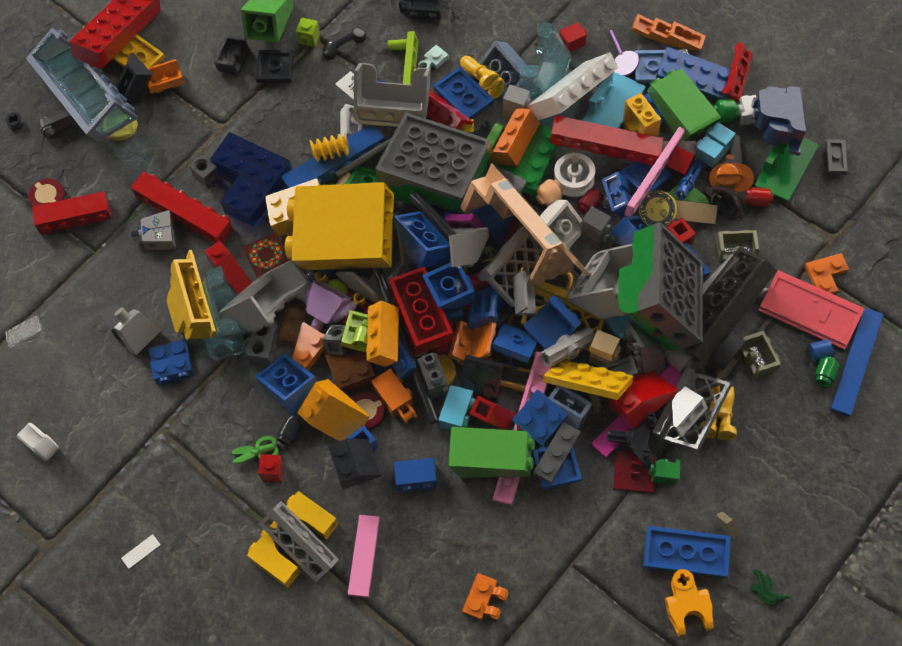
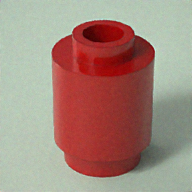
[745,187,773,207]

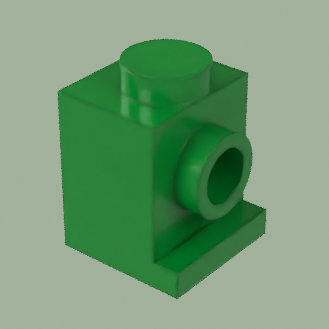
[648,459,680,485]

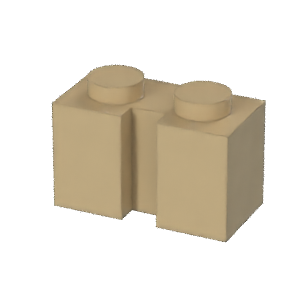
[589,330,622,367]

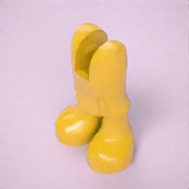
[460,56,505,98]
[699,386,737,440]

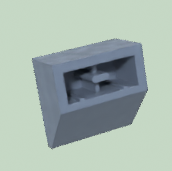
[549,386,593,434]

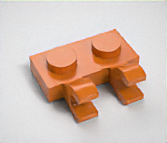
[462,573,509,621]

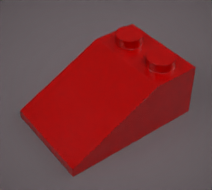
[605,371,679,429]

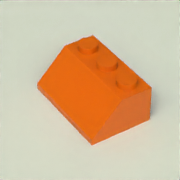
[488,108,540,166]

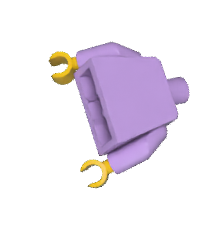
[305,272,366,330]

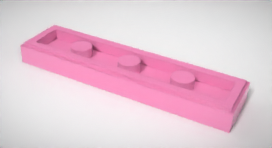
[348,515,380,598]

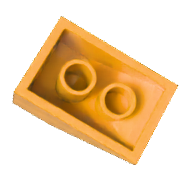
[297,379,370,441]

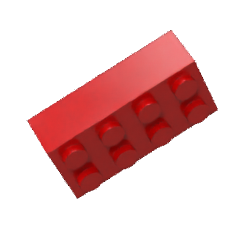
[389,266,453,355]

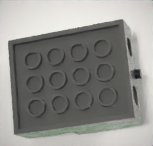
[375,112,491,214]
[617,222,703,351]

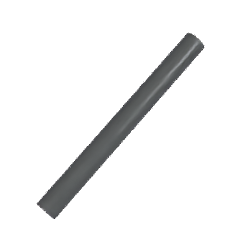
[335,137,392,178]

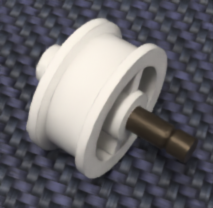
[554,153,595,197]

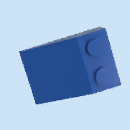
[392,211,451,268]
[255,353,318,416]

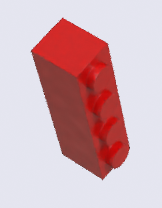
[32,191,112,234]

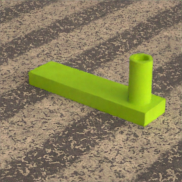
[388,31,418,85]

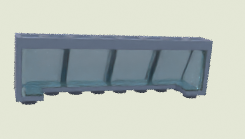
[26,27,138,142]

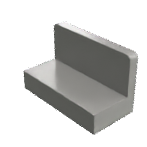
[513,271,536,316]

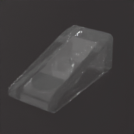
[5,315,46,349]

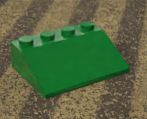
[494,126,560,201]

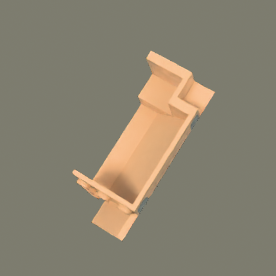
[460,163,591,288]

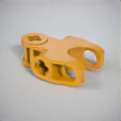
[665,569,714,637]

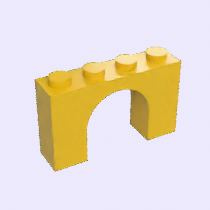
[247,491,338,589]

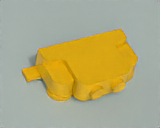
[167,250,216,339]

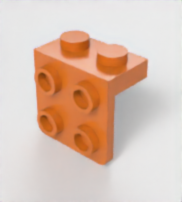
[448,321,496,364]

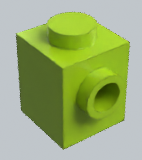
[296,18,320,47]

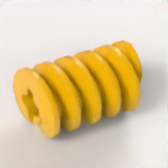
[310,133,349,162]

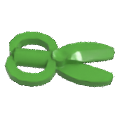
[231,436,279,464]

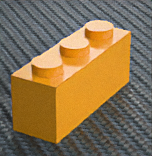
[366,301,399,367]

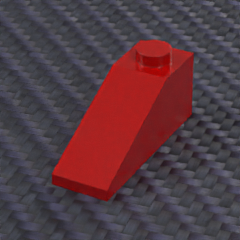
[204,241,252,295]

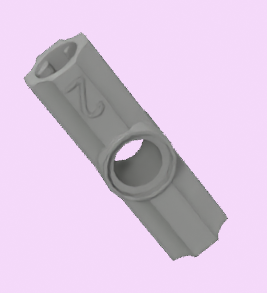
[540,327,595,367]

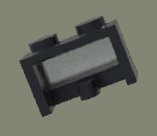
[214,35,250,77]

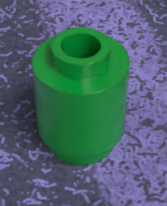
[814,356,840,387]

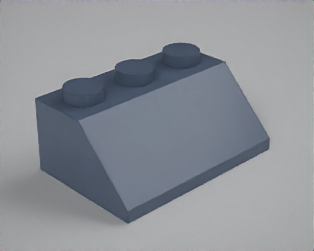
[479,41,538,99]

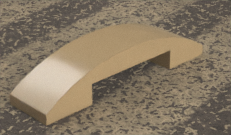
[674,200,718,224]

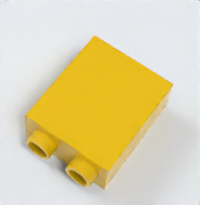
[285,182,394,270]

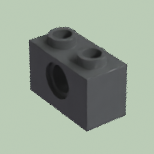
[580,206,612,249]

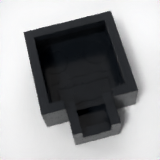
[399,0,444,20]

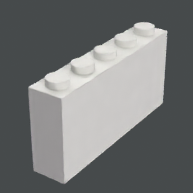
[527,52,619,120]

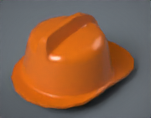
[709,163,754,192]

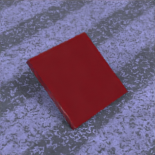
[613,450,656,493]

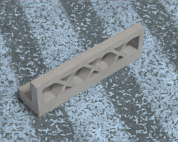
[258,501,339,582]

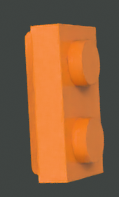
[148,59,184,94]

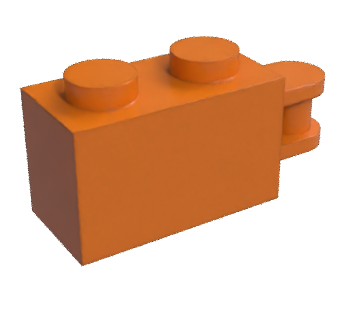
[371,368,417,424]

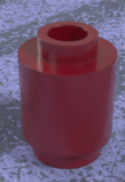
[577,188,603,215]

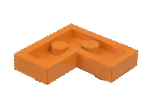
[805,253,849,295]

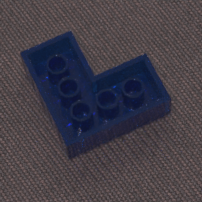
[210,132,292,227]

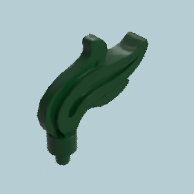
[750,569,790,605]

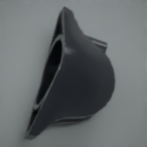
[702,185,744,222]

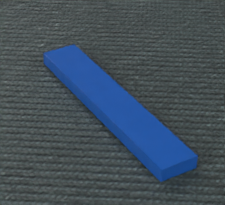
[830,308,883,417]

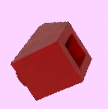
[469,396,516,430]

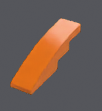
[631,14,705,51]

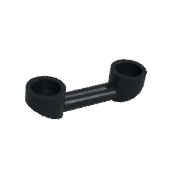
[323,27,366,60]

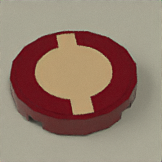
[28,178,65,207]
[351,392,385,430]

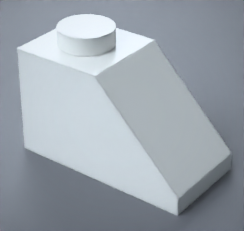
[672,387,708,437]

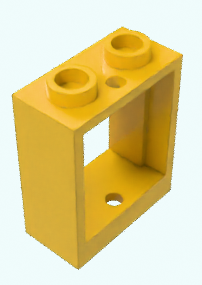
[623,93,661,137]

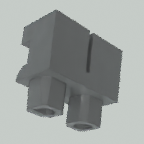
[418,353,449,399]

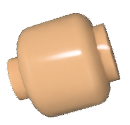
[536,179,564,206]

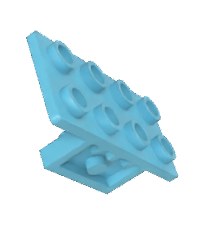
[582,72,645,128]

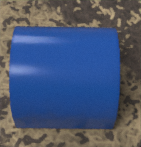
[807,339,834,364]

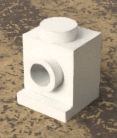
[739,95,756,126]

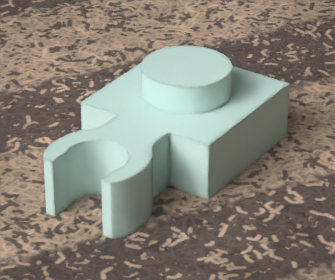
[418,45,449,69]

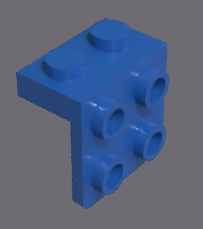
[524,295,581,350]

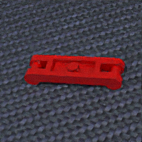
[722,42,753,103]

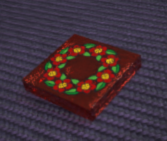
[242,232,290,278]

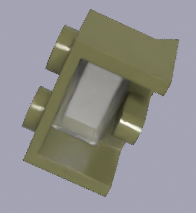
[717,230,759,262]
[739,331,781,380]

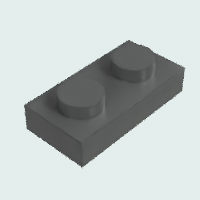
[825,139,848,175]

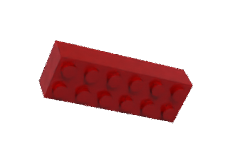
[69,0,161,69]

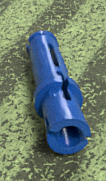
[675,159,705,200]

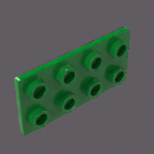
[755,138,819,202]

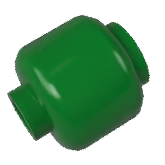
[713,100,740,123]

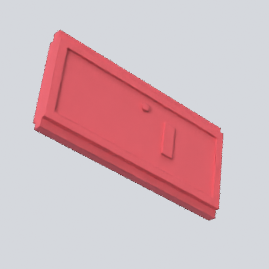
[758,270,865,350]

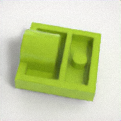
[340,310,368,353]

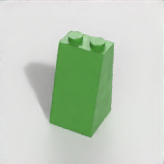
[241,0,294,43]
[647,68,721,141]
[449,427,535,478]

